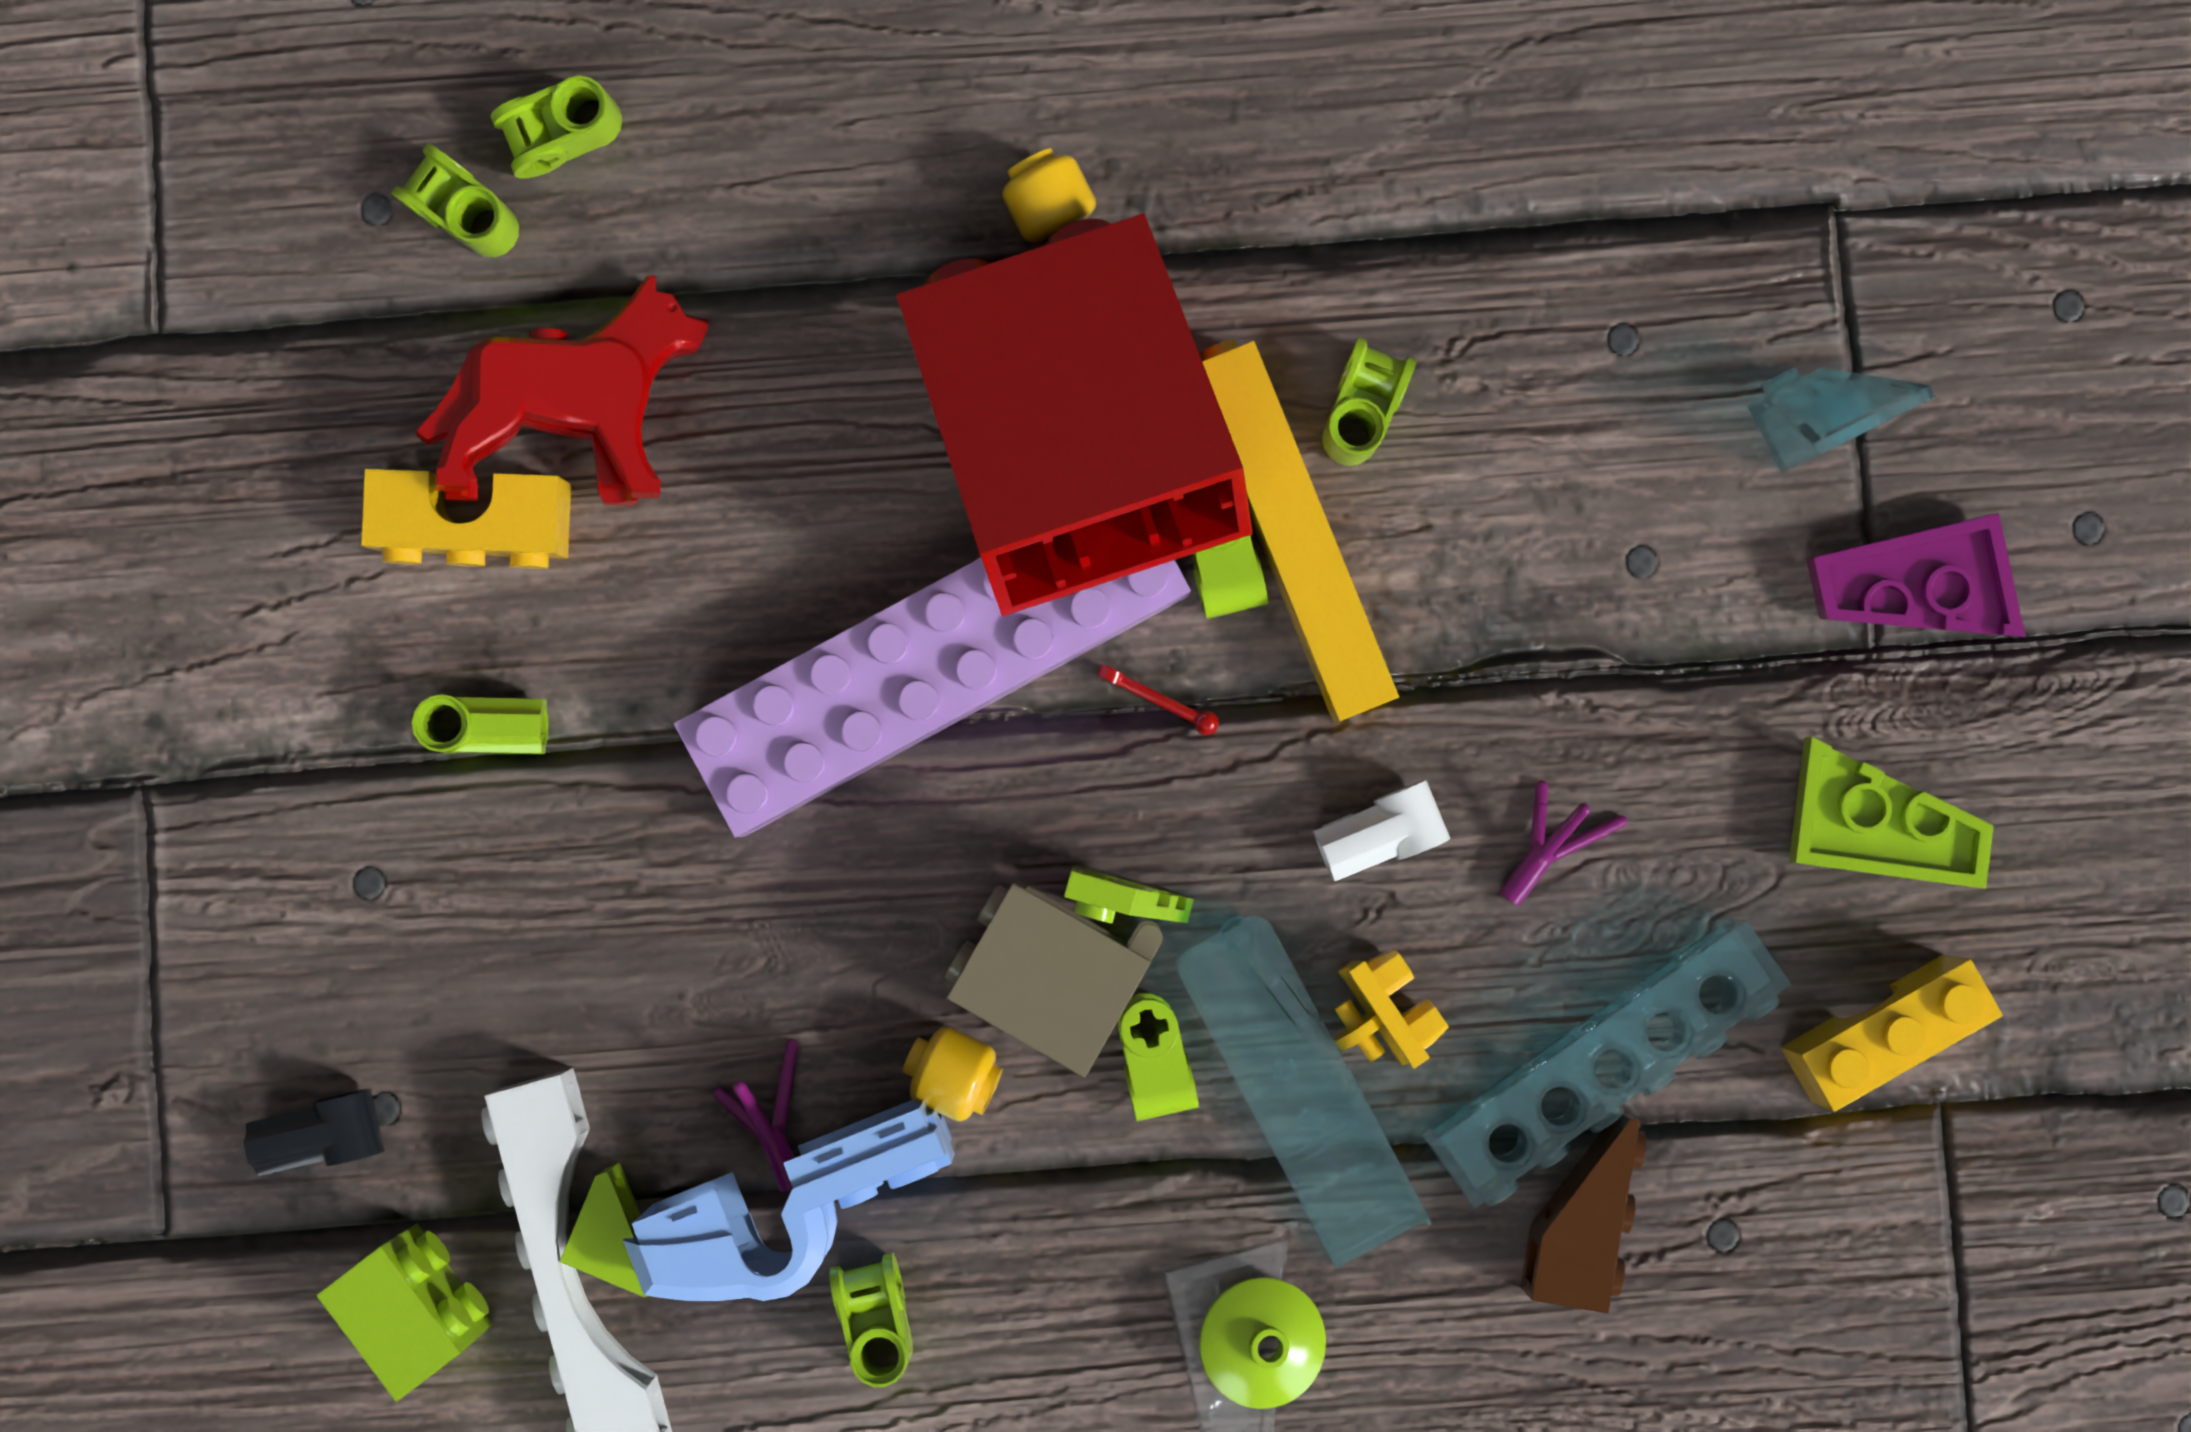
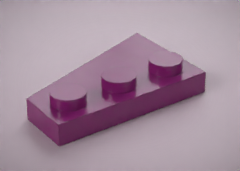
[1806,513,2026,637]

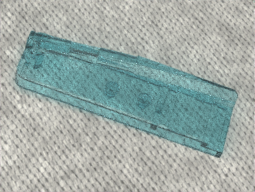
[1176,914,1432,1269]

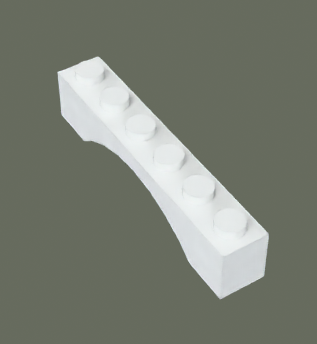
[481,1068,672,1432]

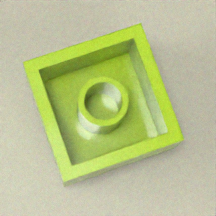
[316,1224,493,1402]

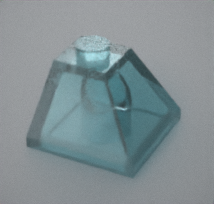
[1747,367,1936,473]

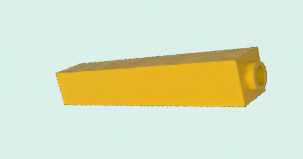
[1200,339,1399,723]

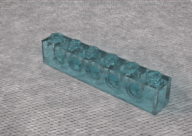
[1421,918,1791,1208]

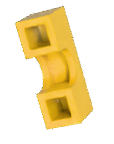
[361,469,571,569]
[1780,954,2003,1112]

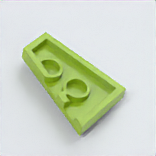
[1789,736,1994,889]
[1064,865,1194,923]

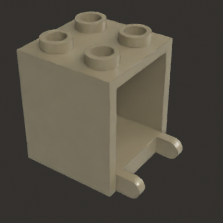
[944,879,1163,1078]

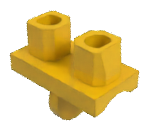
[1333,950,1449,1069]

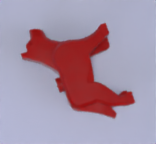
[416,275,709,506]

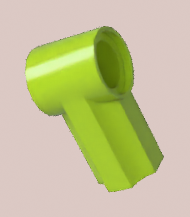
[411,694,549,754]

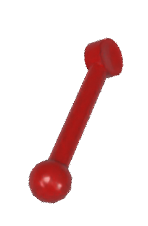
[1097,664,1219,735]

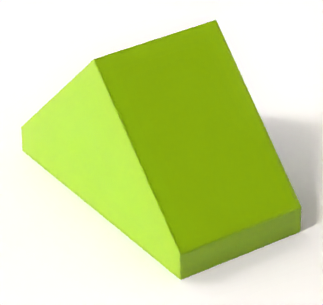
[559,1162,647,1297]

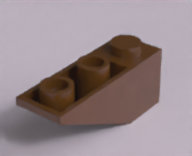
[1520,1111,1646,1314]

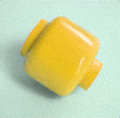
[1002,148,1096,243]
[903,1026,1003,1122]

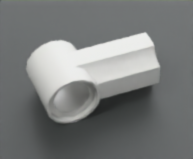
[1313,780,1451,881]

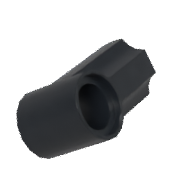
[243,1088,385,1177]

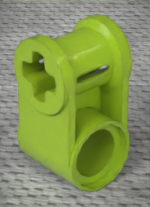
[490,75,623,179]
[390,142,519,258]
[1322,336,1417,466]
[1192,535,1268,620]
[1118,992,1199,1122]
[829,1253,913,1387]

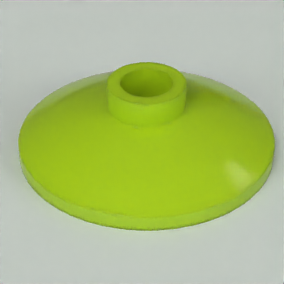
[1199,1277,1326,1409]

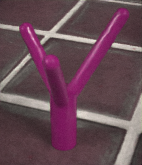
[1499,780,1627,906]
[713,1040,798,1192]

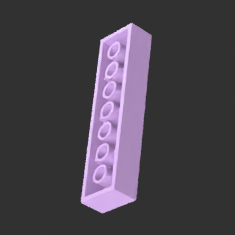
[673,558,1191,838]

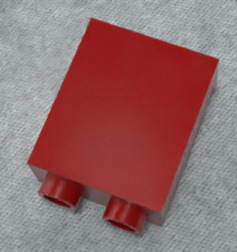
[896,213,1253,617]

